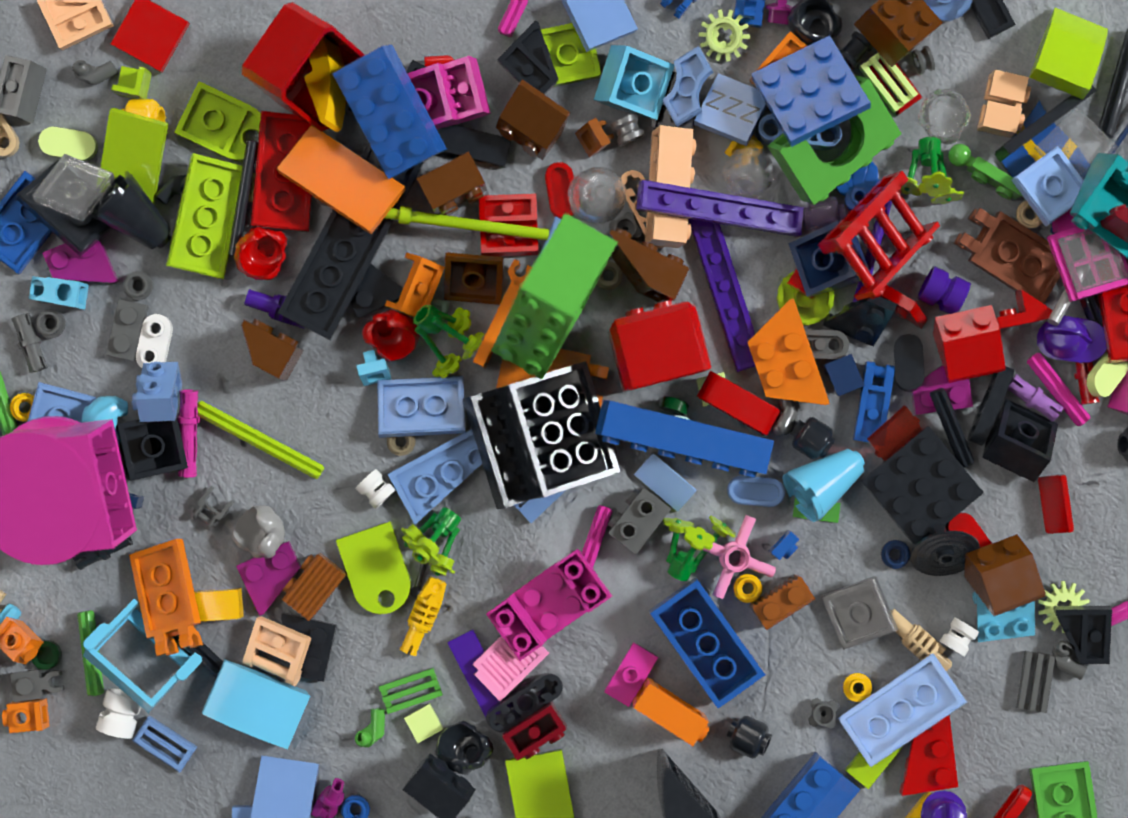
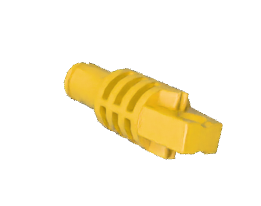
[399,576,447,656]

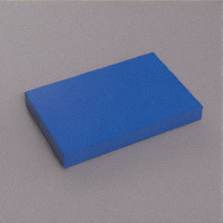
[0,171,52,274]

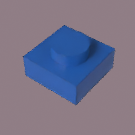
[768,530,799,560]

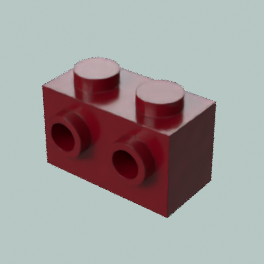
[502,702,567,761]

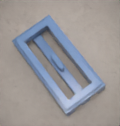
[132,716,197,772]

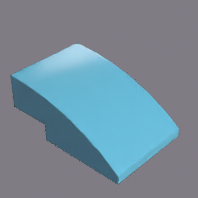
[202,659,310,749]

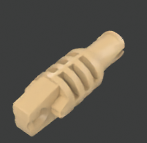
[891,608,952,672]

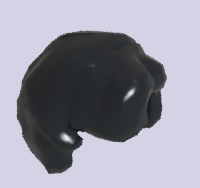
[787,0,842,46]
[435,721,494,775]

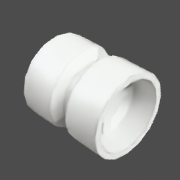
[96,688,141,739]

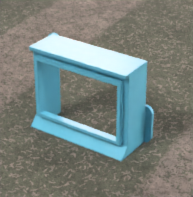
[83,599,202,714]

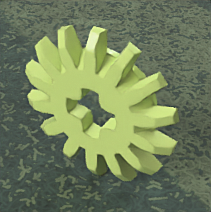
[699,9,750,62]
[1038,581,1090,633]

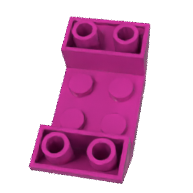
[486,549,612,661]

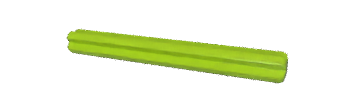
[197,401,324,479]

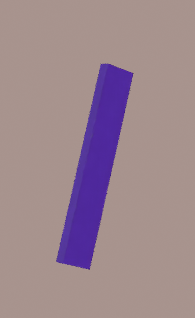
[636,180,804,237]
[688,219,755,372]

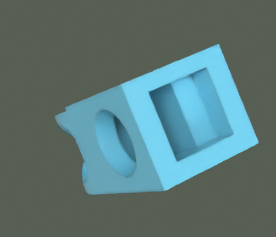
[29,276,89,310]

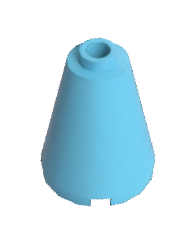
[782,449,865,522]

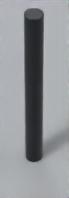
[228,141,258,256]

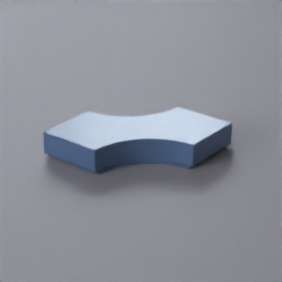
[662,46,714,127]

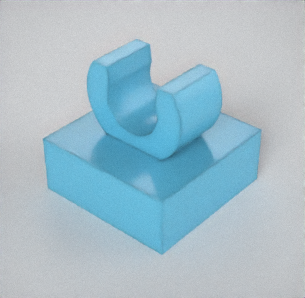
[357,350,392,386]

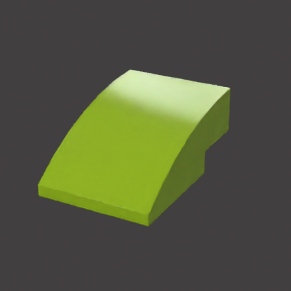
[1029,7,1108,99]

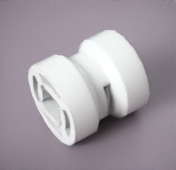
[355,469,396,509]
[940,617,980,657]

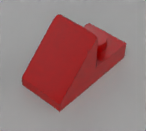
[996,289,1053,329]

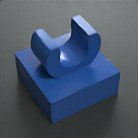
[733,0,765,28]

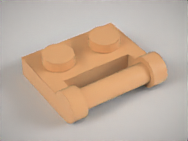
[243,616,312,686]

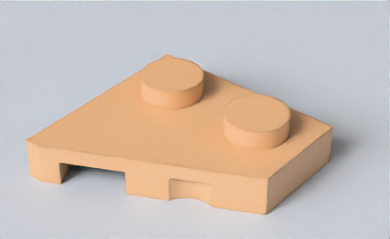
[37,0,114,50]

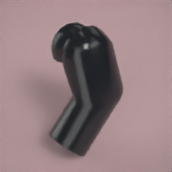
[155,175,186,205]

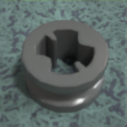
[912,45,935,75]

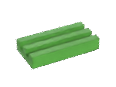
[379,667,443,714]

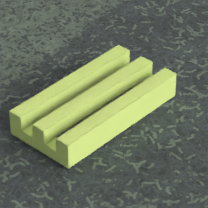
[859,53,918,113]

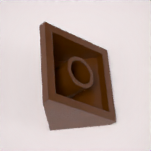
[444,252,505,305]

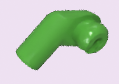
[354,708,385,748]

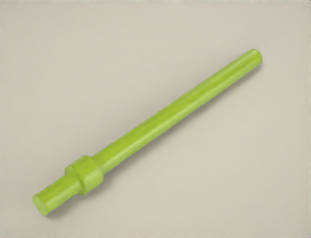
[384,206,549,241]

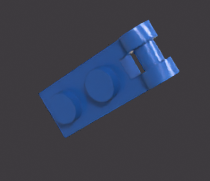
[853,361,895,445]

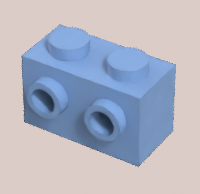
[132,362,182,422]

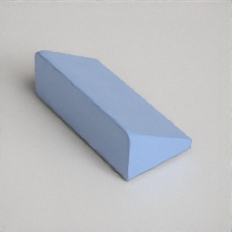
[634,453,697,512]

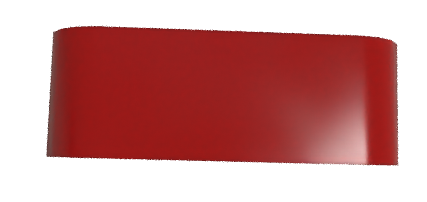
[696,371,781,436]

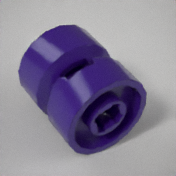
[917,266,971,314]

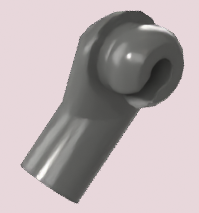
[772,399,798,436]

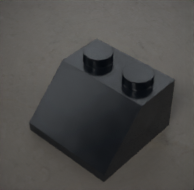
[982,399,1058,482]
[116,416,188,481]
[402,753,476,818]

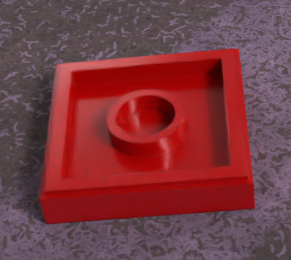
[111,0,190,73]

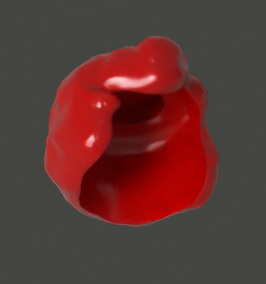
[234,227,287,281]
[362,309,420,362]

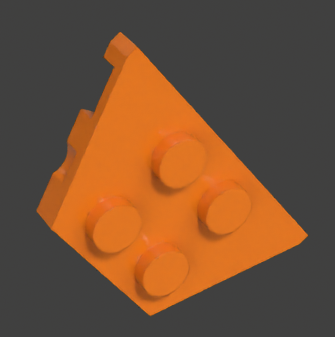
[747,298,830,405]

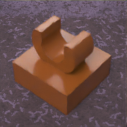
[575,118,614,158]

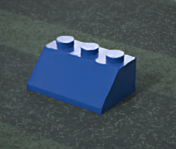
[761,752,861,818]

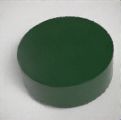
[659,396,689,416]
[31,640,62,670]

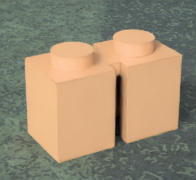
[977,70,1031,138]

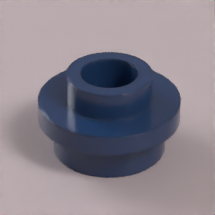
[881,540,910,569]

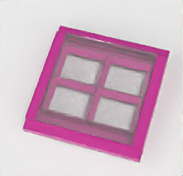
[1047,227,1128,302]

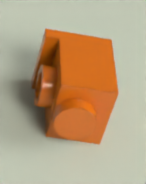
[0,617,44,664]
[2,698,50,733]

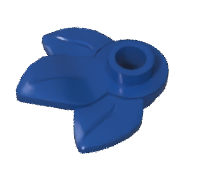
[836,161,880,211]

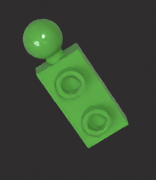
[948,144,1022,200]

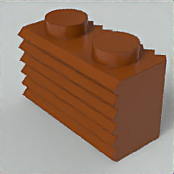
[282,553,347,621]
[750,574,815,630]

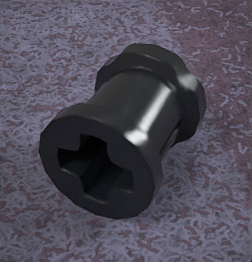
[839,31,874,70]

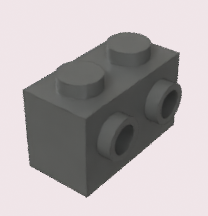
[607,487,671,554]

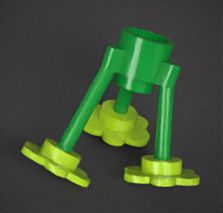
[901,137,964,204]
[414,305,484,378]
[662,515,736,581]

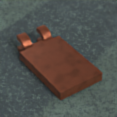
[953,208,1072,304]

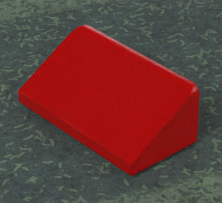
[1038,474,1074,534]

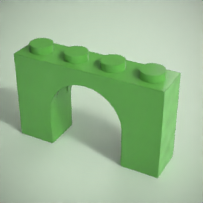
[767,75,902,205]

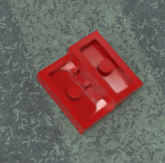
[479,193,539,257]

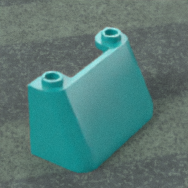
[1070,153,1128,259]

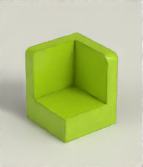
[111,66,152,99]

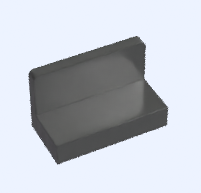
[0,55,47,123]

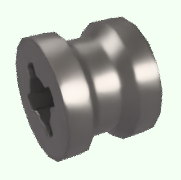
[610,114,645,147]

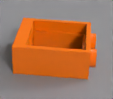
[632,677,710,746]

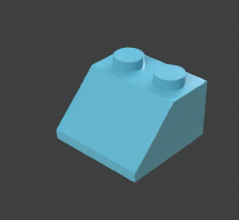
[594,45,675,120]

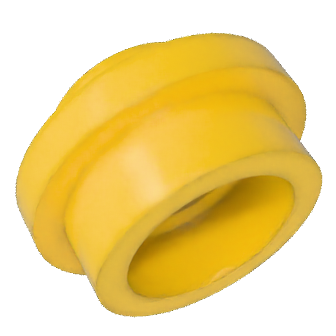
[10,393,34,422]
[733,574,762,603]
[843,673,872,702]

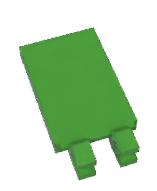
[1029,761,1098,818]

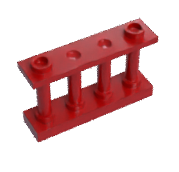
[818,170,940,300]

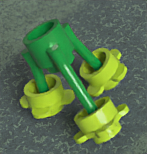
[401,507,461,576]

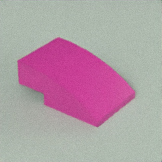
[407,55,491,129]

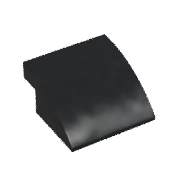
[463,361,620,509]
[657,749,721,818]

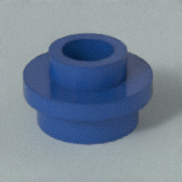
[341,795,370,818]

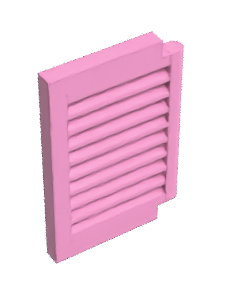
[472,636,549,702]

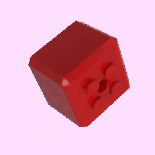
[242,2,365,132]
[608,300,712,392]

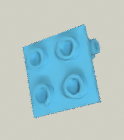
[972,592,1035,642]

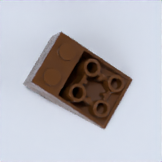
[604,228,690,303]

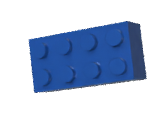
[333,44,447,179]
[649,577,765,709]

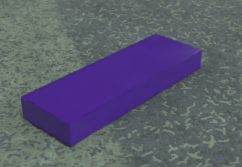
[447,629,511,718]

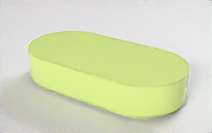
[38,127,98,161]
[1087,351,1128,397]

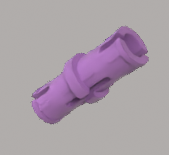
[1008,374,1063,422]

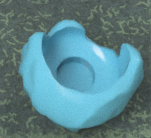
[82,396,128,446]

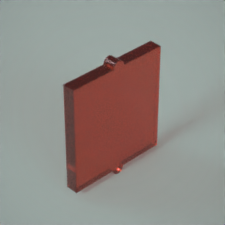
[867,405,922,462]

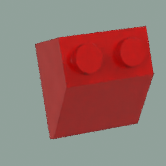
[933,305,1006,383]

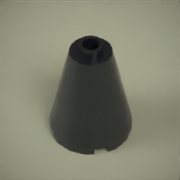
[89,171,171,249]

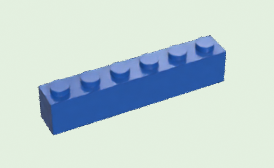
[595,400,774,478]

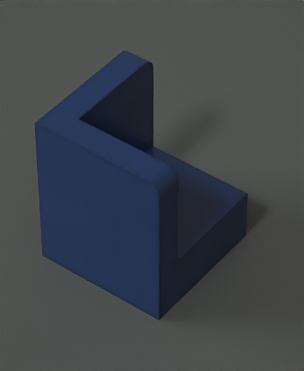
[821,354,865,396]

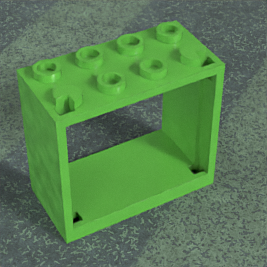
[492,213,618,379]

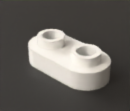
[136,314,173,368]

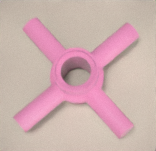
[703,515,776,599]

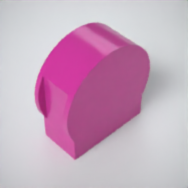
[0,416,137,565]

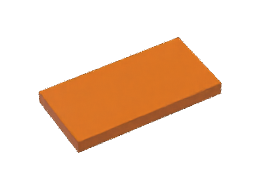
[277,126,406,234]

